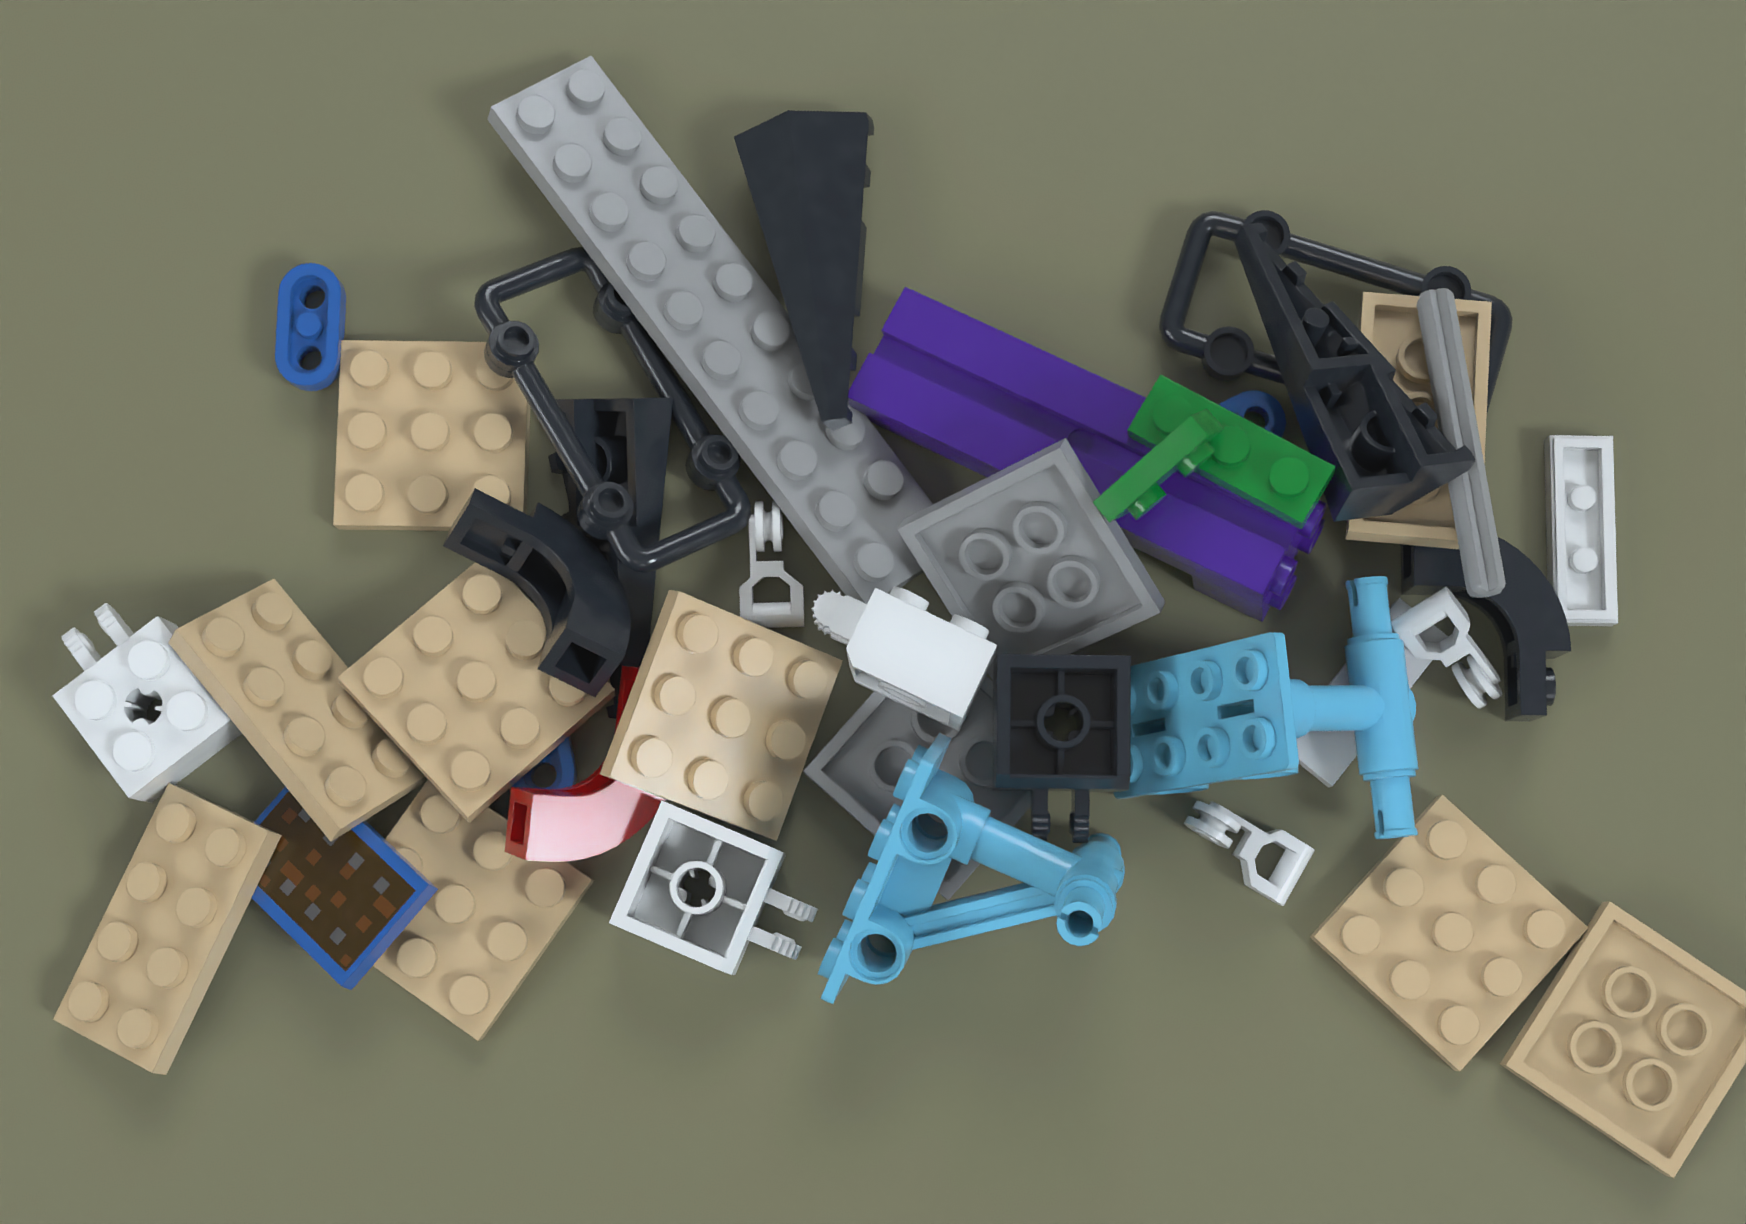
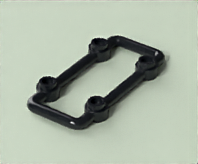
[1159,210,1513,412]
[474,246,751,573]

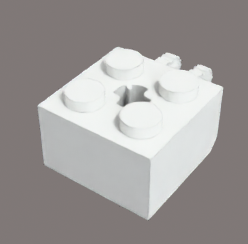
[811,586,997,732]
[53,603,242,803]
[609,801,818,975]

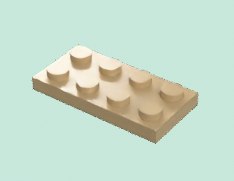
[1345,292,1492,549]
[168,579,427,842]
[53,783,282,1075]

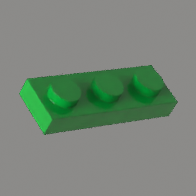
[1127,374,1335,529]

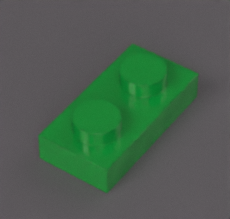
[1092,408,1224,523]

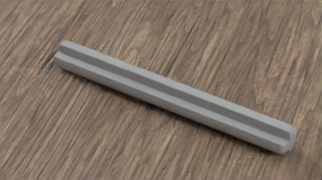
[1417,288,1506,598]

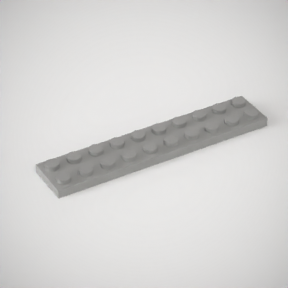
[487,56,933,604]

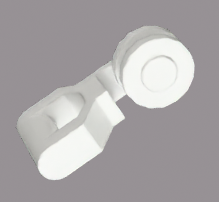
[739,501,804,628]
[1391,587,1502,709]
[1184,800,1315,906]

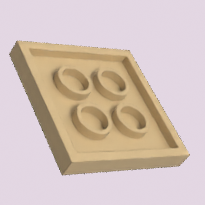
[333,340,530,531]
[337,562,615,823]
[600,590,843,841]
[373,780,595,1041]
[1310,795,1589,1072]
[1500,901,1746,1178]

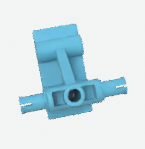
[1113,576,1419,839]
[818,733,1125,1004]

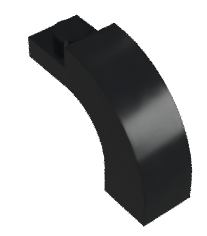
[443,488,631,698]
[1400,537,1571,721]

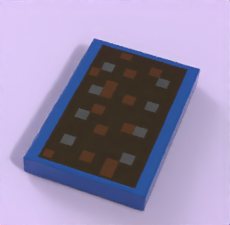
[252,786,438,990]

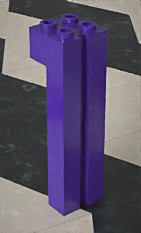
[848,287,1327,622]

